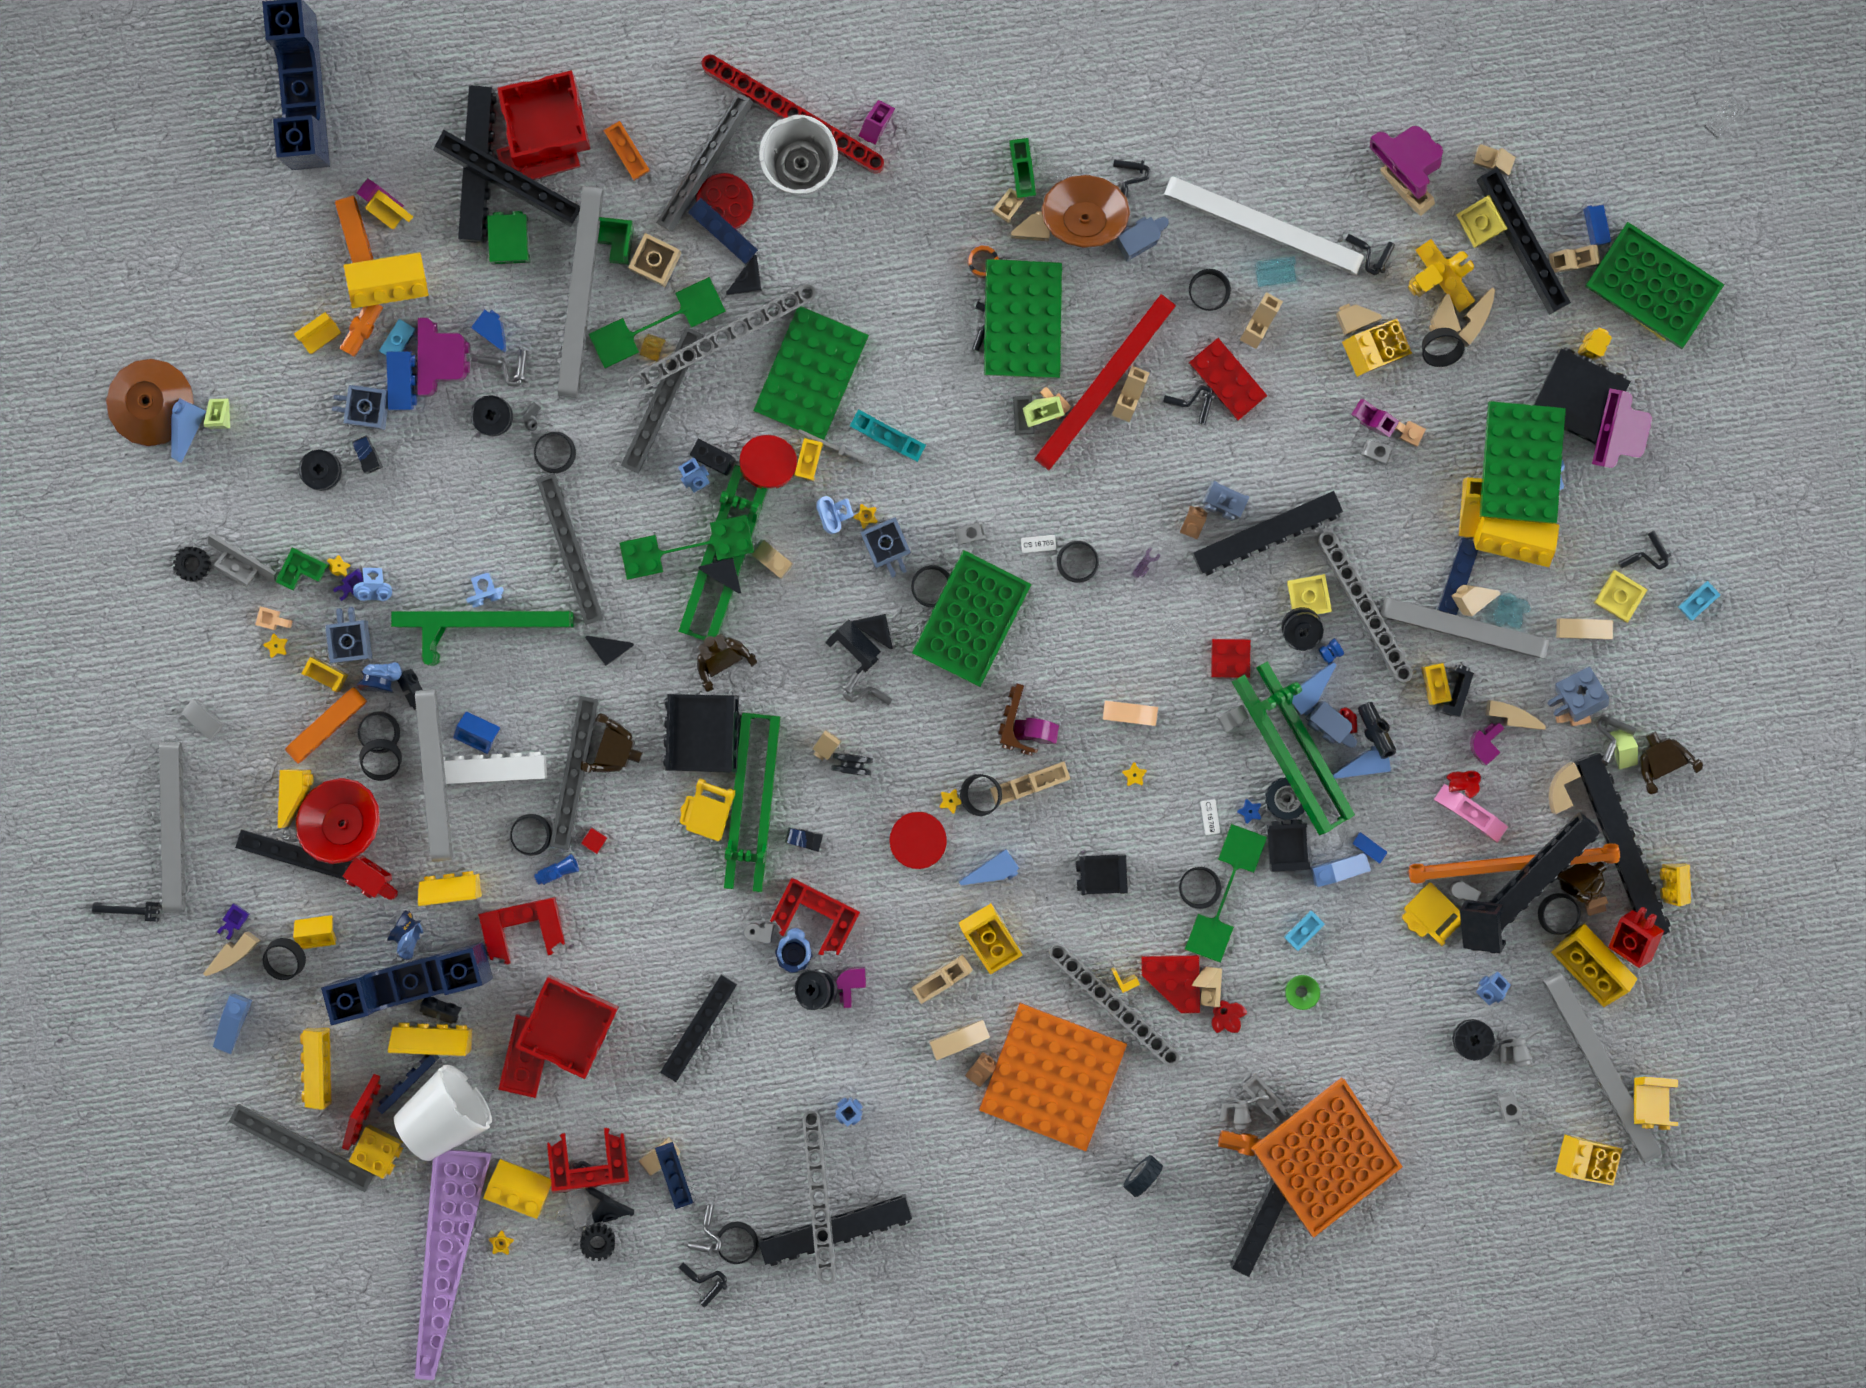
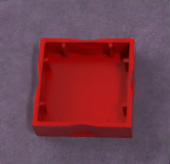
[497,70,591,167]
[515,975,619,1079]

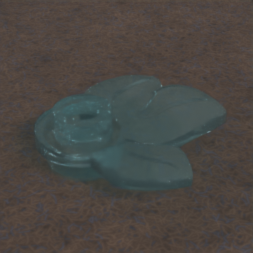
[1494,593,1531,629]

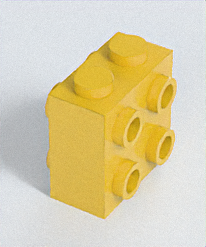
[348,1124,404,1179]

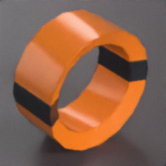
[968,245,999,278]

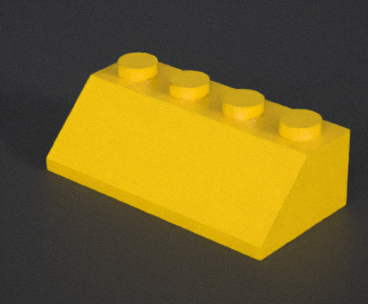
[343,252,429,309]
[1473,517,1560,568]
[1551,923,1637,1007]
[388,1022,472,1056]
[300,1028,332,1110]

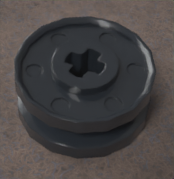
[470,395,514,437]
[298,449,342,491]
[1281,607,1324,651]
[831,753,873,776]
[795,969,837,1010]
[1452,1019,1495,1061]

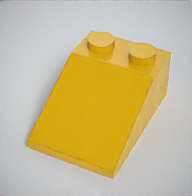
[278,769,314,828]
[958,903,1023,975]

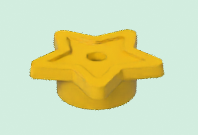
[853,504,878,529]
[327,555,350,577]
[263,633,288,658]
[1122,762,1147,786]
[939,789,962,814]
[489,1230,514,1255]

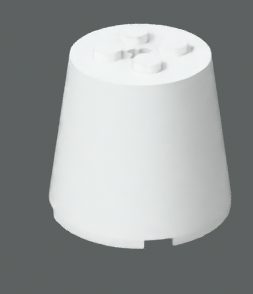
[759,115,838,196]
[394,1065,492,1161]

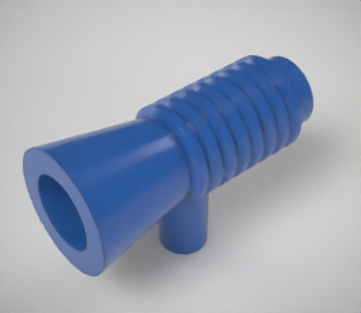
[534,854,579,885]

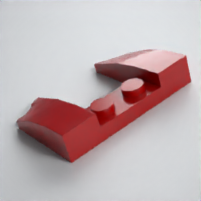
[770,878,860,955]
[478,897,565,964]
[547,1128,629,1194]

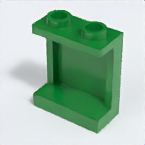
[487,211,530,265]

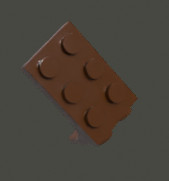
[998,683,1038,756]

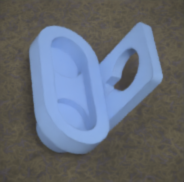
[817,496,854,534]
[353,568,392,601]
[466,573,504,608]

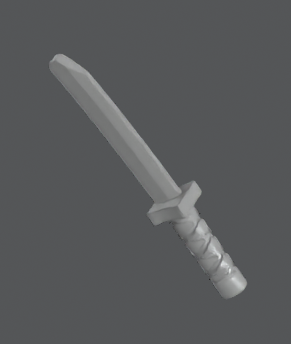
[798,429,870,466]

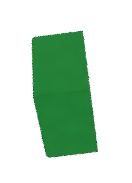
[598,217,634,265]
[275,547,330,591]

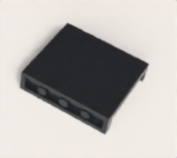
[1534,348,1631,445]
[663,694,739,773]

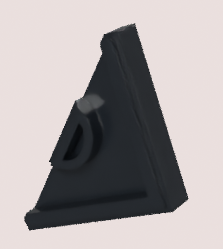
[726,255,762,295]
[698,558,742,594]
[851,614,893,649]
[585,636,634,666]
[586,1195,634,1226]

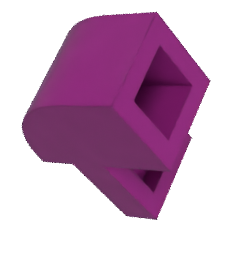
[1351,399,1399,438]
[1013,718,1059,744]
[1470,723,1505,766]
[836,967,866,1008]

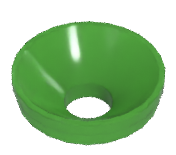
[1285,975,1320,1010]

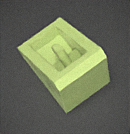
[1023,396,1064,427]
[204,398,230,429]
[1609,730,1638,769]

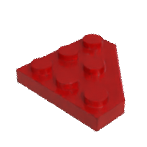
[1141,955,1200,1013]
[342,1074,382,1151]

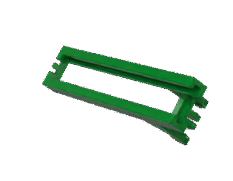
[678,464,769,640]
[391,611,574,666]
[1232,661,1355,836]
[724,712,781,892]

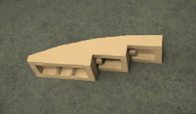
[989,761,1071,805]

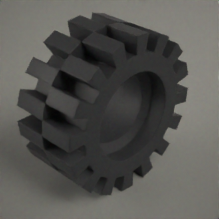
[173,547,211,582]
[580,1223,615,1261]

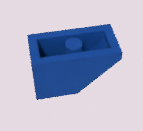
[471,309,507,353]

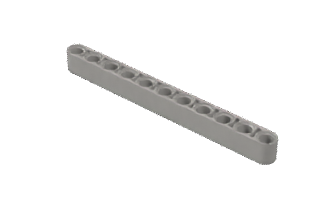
[558,186,604,398]
[628,284,816,392]
[1543,972,1662,1163]

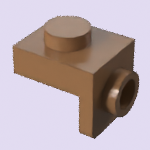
[1180,506,1208,539]
[1584,893,1608,916]
[965,1052,997,1087]

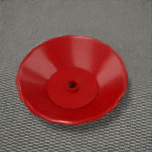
[296,778,380,864]

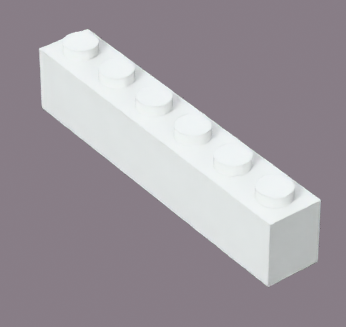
[443,752,547,784]

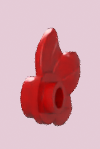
[1446,771,1481,799]
[1211,1000,1247,1033]

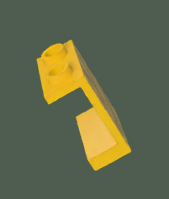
[1634,1077,1678,1130]

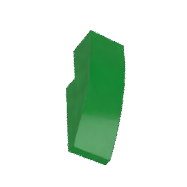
[1009,138,1036,198]

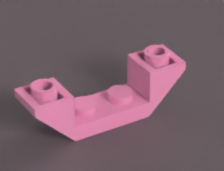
[1433,784,1508,843]

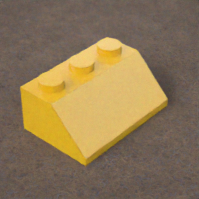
[418,871,482,906]
[483,1159,551,1219]

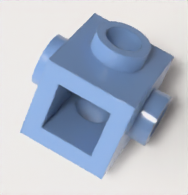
[678,458,710,493]
[1476,971,1511,1005]
[835,1097,863,1127]

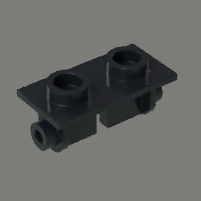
[397,669,423,710]
[420,997,462,1024]

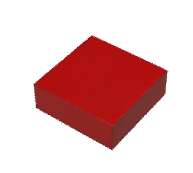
[581,827,608,854]

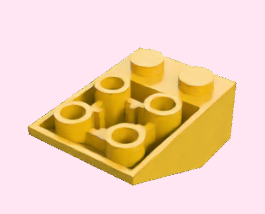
[1342,318,1412,377]
[1458,477,1482,538]
[1659,863,1691,906]
[1555,1134,1623,1186]

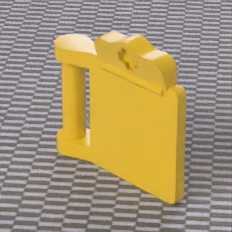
[680,778,735,841]
[1402,883,1461,947]

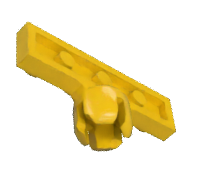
[1415,238,1476,313]

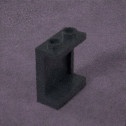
[690,438,736,476]
[825,619,881,674]
[1435,665,1474,717]
[1267,819,1310,872]
[1076,854,1128,895]
[1460,900,1506,954]

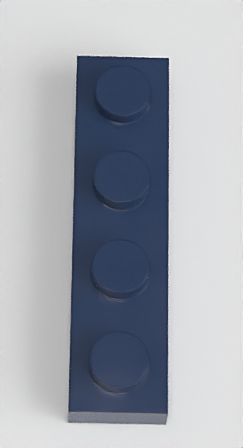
[688,198,759,264]
[1437,537,1478,615]
[377,1054,440,1114]
[655,1142,694,1210]

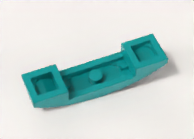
[850,409,926,462]

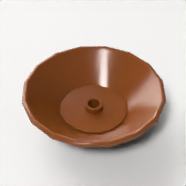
[1041,175,1130,248]
[106,359,194,446]

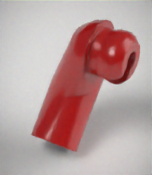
[1339,707,1358,733]

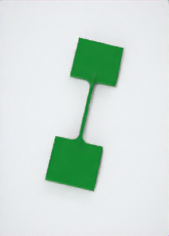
[589,277,726,369]
[619,515,754,580]
[1185,824,1267,963]

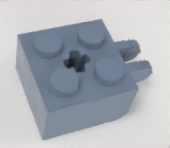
[1116,217,1169,261]
[332,385,388,430]
[1202,481,1250,521]
[860,517,911,578]
[325,607,373,663]
[1547,666,1609,722]
[1305,701,1357,748]

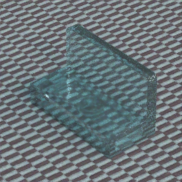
[1255,256,1296,287]

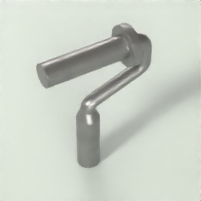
[478,350,528,387]
[841,664,893,706]
[1596,714,1637,764]
[688,1204,722,1257]

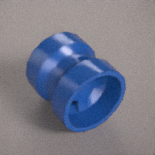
[1318,638,1344,665]

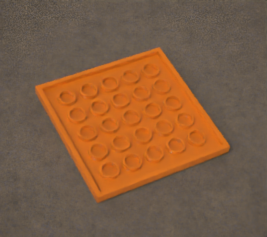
[979,1002,1127,1151]
[1251,1077,1403,1238]

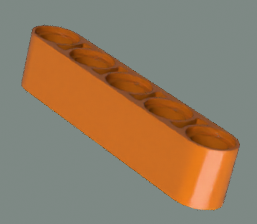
[335,195,374,263]
[284,687,367,764]

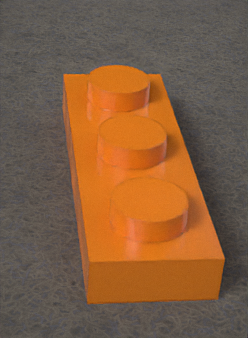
[603,121,650,181]

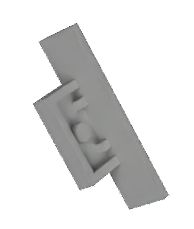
[208,533,276,588]

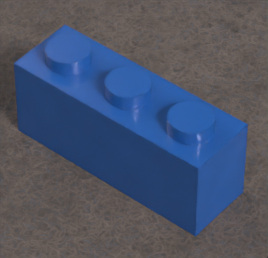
[386,351,417,410]

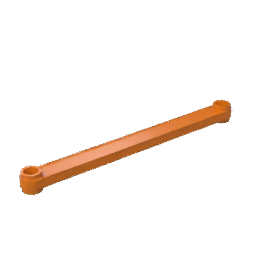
[1408,843,1620,884]

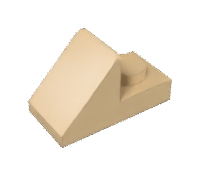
[1473,144,1516,176]
[992,188,1026,223]
[1192,967,1222,1007]

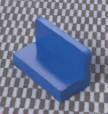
[1583,204,1612,246]
[453,712,500,754]

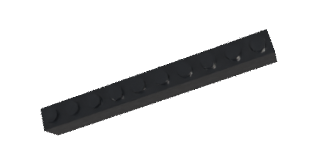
[1575,753,1671,935]

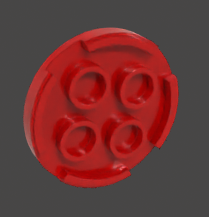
[696,173,754,229]
[739,435,797,489]
[889,812,947,869]

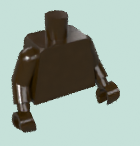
[697,634,757,692]
[580,713,643,773]
[1640,731,1703,794]
[1556,862,1607,905]

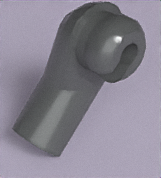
[523,402,541,431]

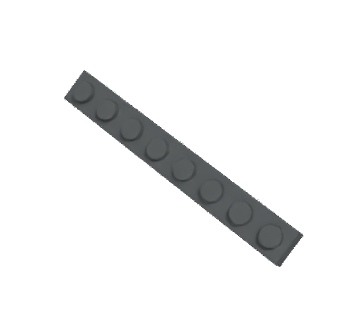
[656,93,754,232]
[621,327,704,474]
[536,473,604,625]
[550,696,599,850]
[229,1104,374,1192]

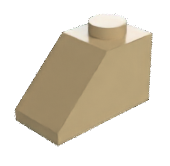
[1011,211,1050,241]
[1429,294,1461,340]
[1336,303,1382,335]
[752,540,794,579]
[1452,585,1501,616]
[813,730,842,761]
[639,1137,681,1176]

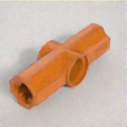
[340,304,383,357]
[1218,1130,1262,1156]

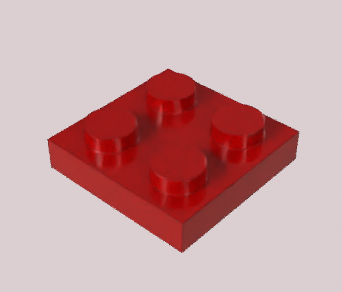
[1211,639,1251,678]

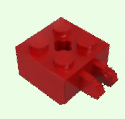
[342,855,399,900]
[1608,907,1664,969]

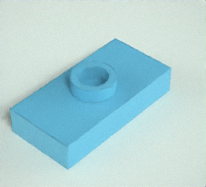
[379,319,417,355]
[1678,581,1720,621]
[1284,910,1325,951]

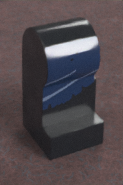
[352,435,383,474]
[785,827,823,852]

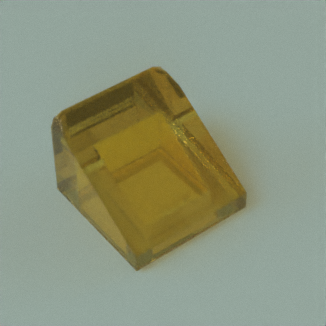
[640,334,665,362]

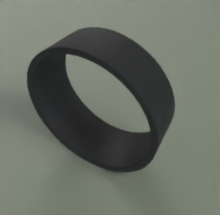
[1189,269,1231,311]
[1422,328,1465,367]
[534,432,576,474]
[1057,541,1099,583]
[911,565,950,608]
[358,711,400,753]
[359,739,402,781]
[960,774,1002,816]
[510,814,552,856]
[1179,867,1221,909]
[1538,893,1581,935]
[262,938,306,980]
[716,1222,758,1264]

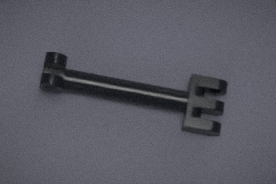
[92,901,160,922]

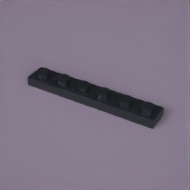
[235,829,352,880]
[660,974,737,1082]

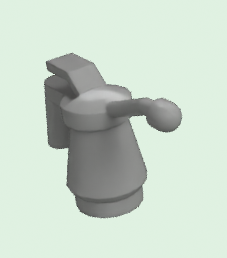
[1499,1028,1545,1067]
[1220,1095,1269,1129]

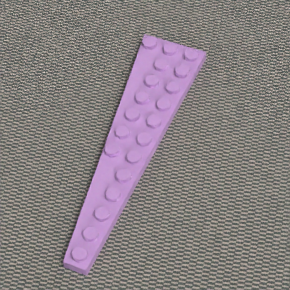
[415,1149,492,1380]

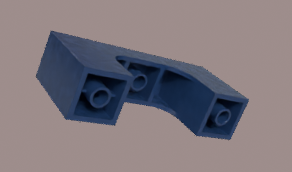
[262,0,330,170]
[321,942,493,1026]

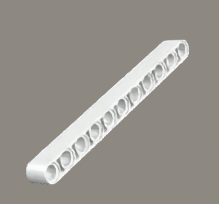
[1164,177,1364,275]

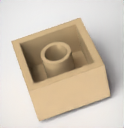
[628,233,682,287]

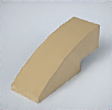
[1380,165,1435,216]
[1458,287,1495,347]
[1556,618,1613,639]
[1485,700,1546,730]
[203,931,261,976]
[911,954,973,1004]
[929,1019,990,1061]

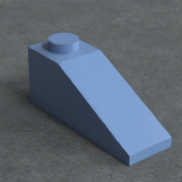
[171,398,206,463]
[1292,662,1336,716]
[1332,746,1391,779]
[959,849,1020,885]
[1310,853,1371,887]
[213,994,253,1054]

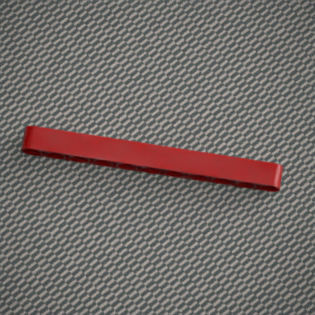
[702,54,884,174]
[1034,294,1176,471]

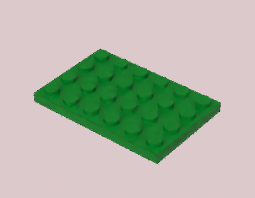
[1585,222,1725,349]
[984,259,1062,378]
[753,306,869,440]
[1479,401,1566,524]
[912,550,1032,687]

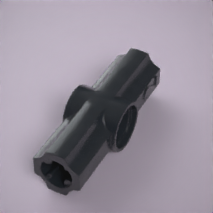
[1358,702,1397,759]

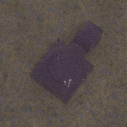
[1131,547,1160,579]

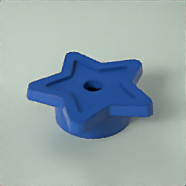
[1237,799,1261,824]

